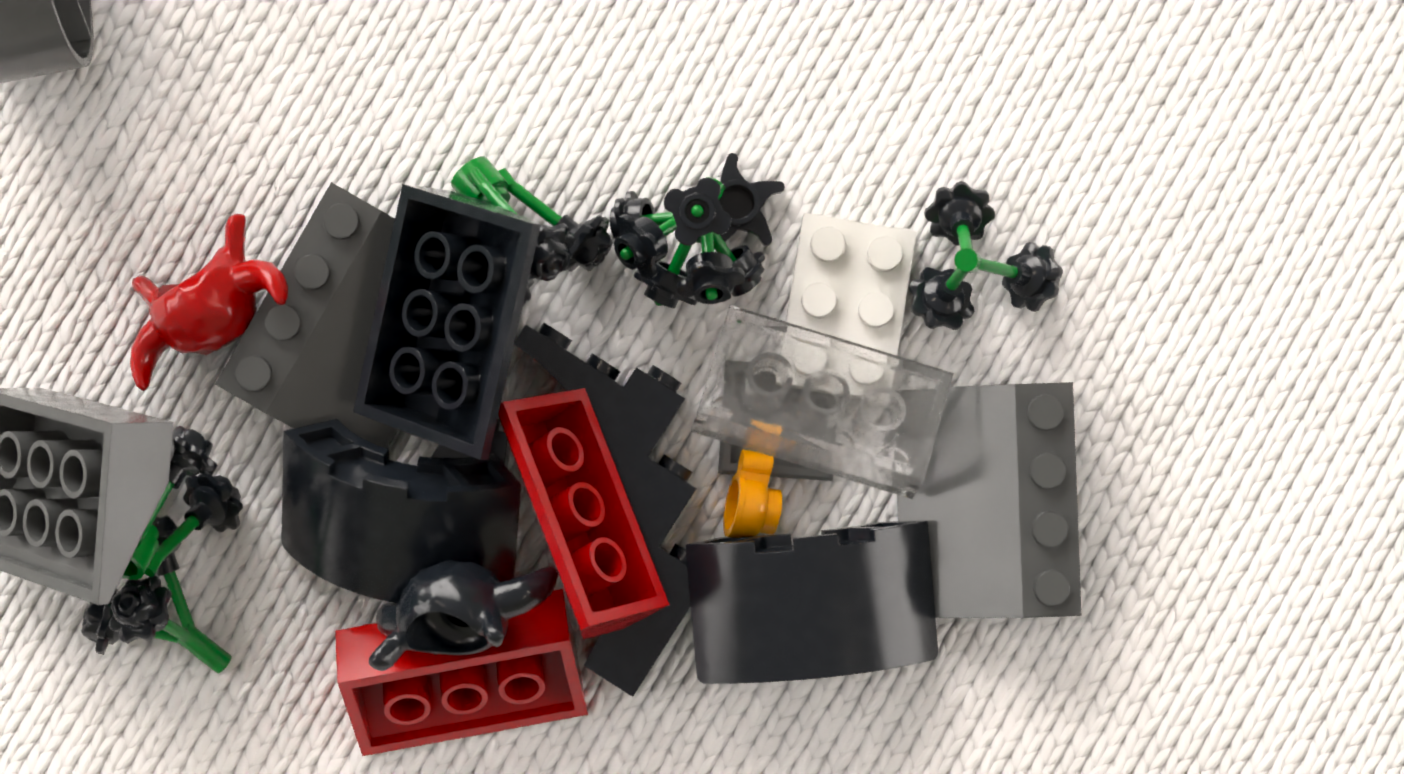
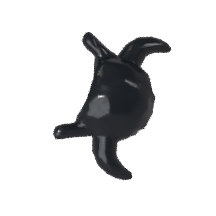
[369,560,558,671]

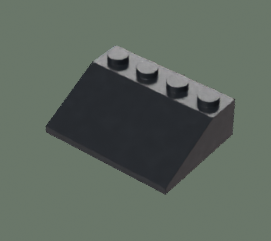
[353,184,541,460]

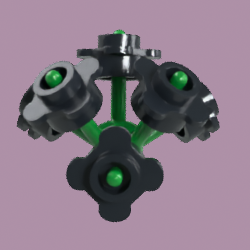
[610,177,766,308]

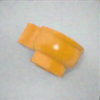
[723,449,782,537]

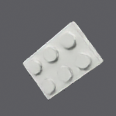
[775,213,917,402]

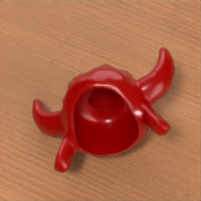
[130,214,288,391]

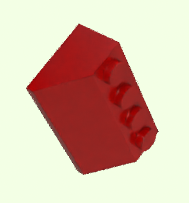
[498,388,669,639]
[335,589,588,756]

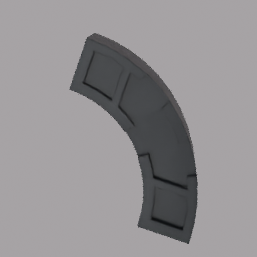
[281,419,521,603]
[685,521,938,684]

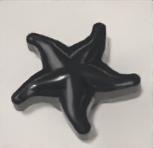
[688,153,785,250]

